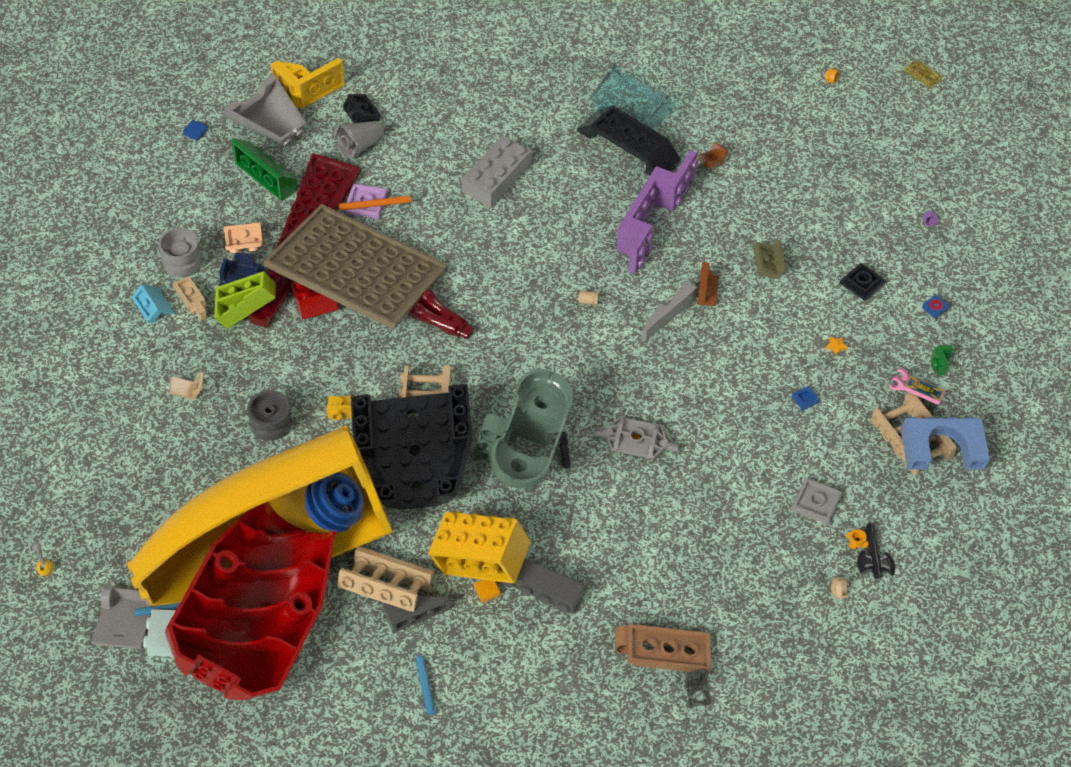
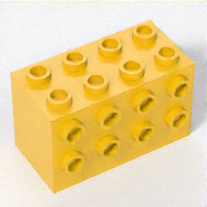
[428,511,531,584]

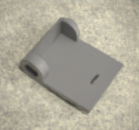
[91,586,151,650]

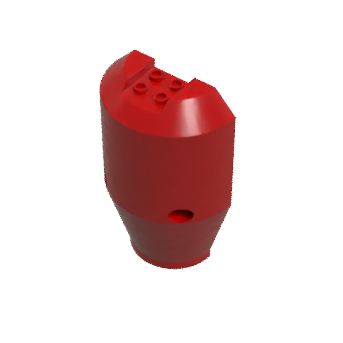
[165,501,337,700]

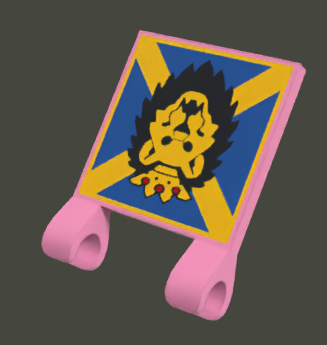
[889,367,946,405]

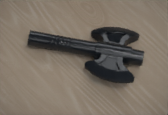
[857,523,895,579]

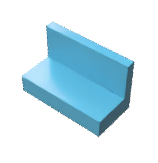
[131,284,174,323]

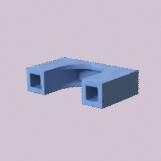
[900,417,990,470]

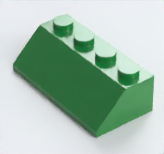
[231,139,298,201]

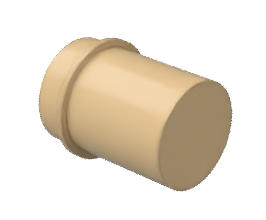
[579,290,599,306]

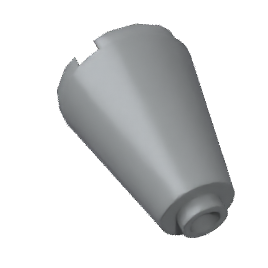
[334,121,384,159]

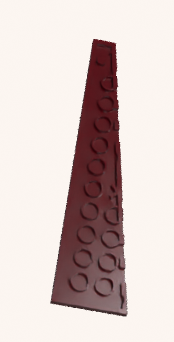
[250,153,361,328]

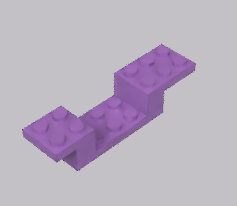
[617,150,698,273]

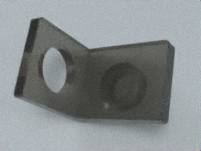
[685,669,711,707]

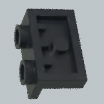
[343,94,381,123]

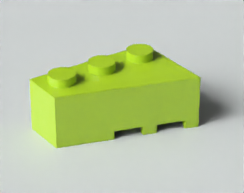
[214,271,276,329]

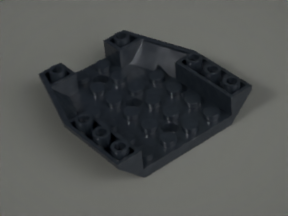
[351,384,472,510]

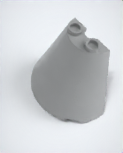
[224,74,306,148]

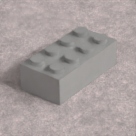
[461,136,532,208]

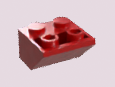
[290,282,338,320]

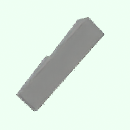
[642,281,698,341]

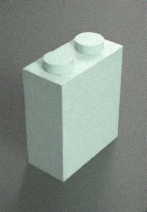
[143,609,176,656]

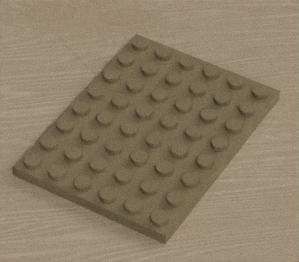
[264,204,448,330]

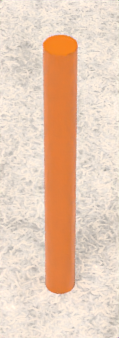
[339,195,411,211]

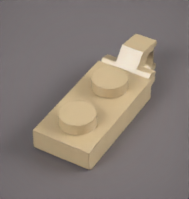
[172,276,208,321]

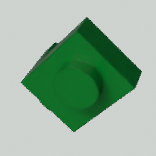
[931,345,953,376]

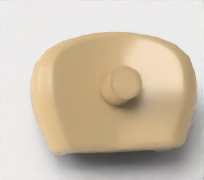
[831,577,848,599]

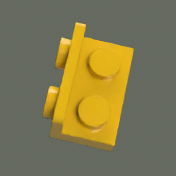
[327,396,352,420]

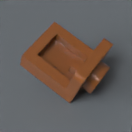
[697,142,728,169]

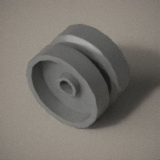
[247,390,292,441]

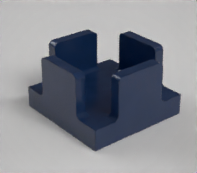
[218,252,264,287]

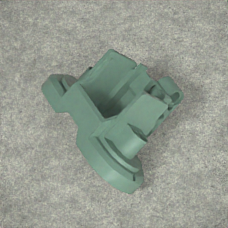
[474,369,573,490]

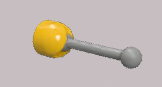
[33,542,54,576]

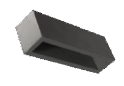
[502,559,585,614]

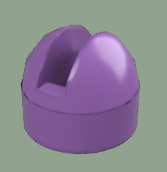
[923,210,938,226]

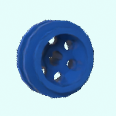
[305,472,364,533]

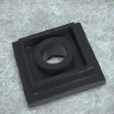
[839,263,886,301]

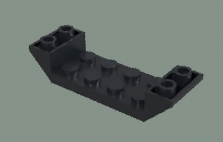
[577,105,681,176]

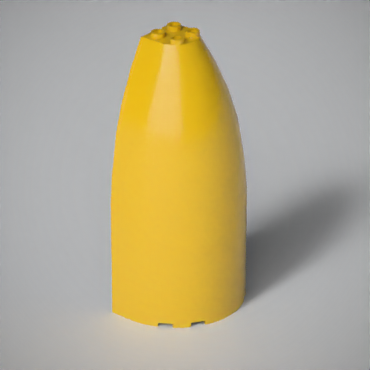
[127,425,393,606]

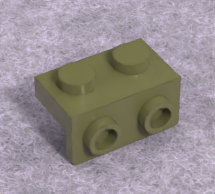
[753,240,786,279]

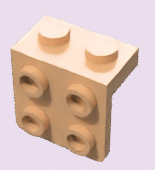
[224,222,263,253]

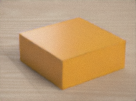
[473,580,501,603]

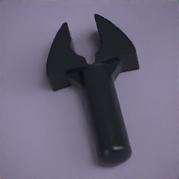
[557,431,571,469]

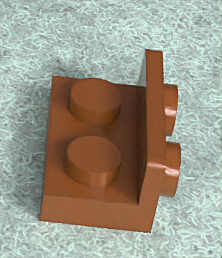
[697,262,719,306]

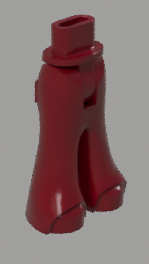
[409,289,475,340]

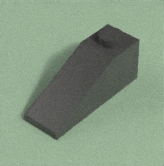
[382,596,450,633]

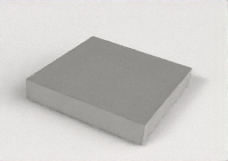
[791,477,843,525]

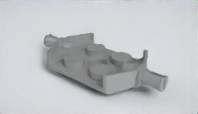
[594,417,679,462]

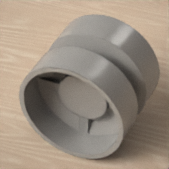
[159,228,202,277]

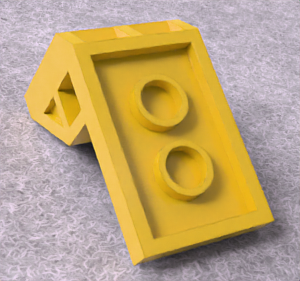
[270,58,345,108]

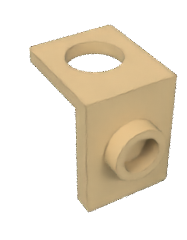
[169,372,203,400]

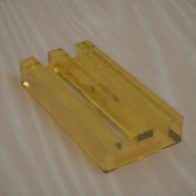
[904,59,942,89]

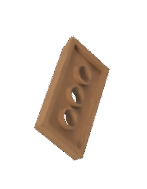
[615,624,711,674]

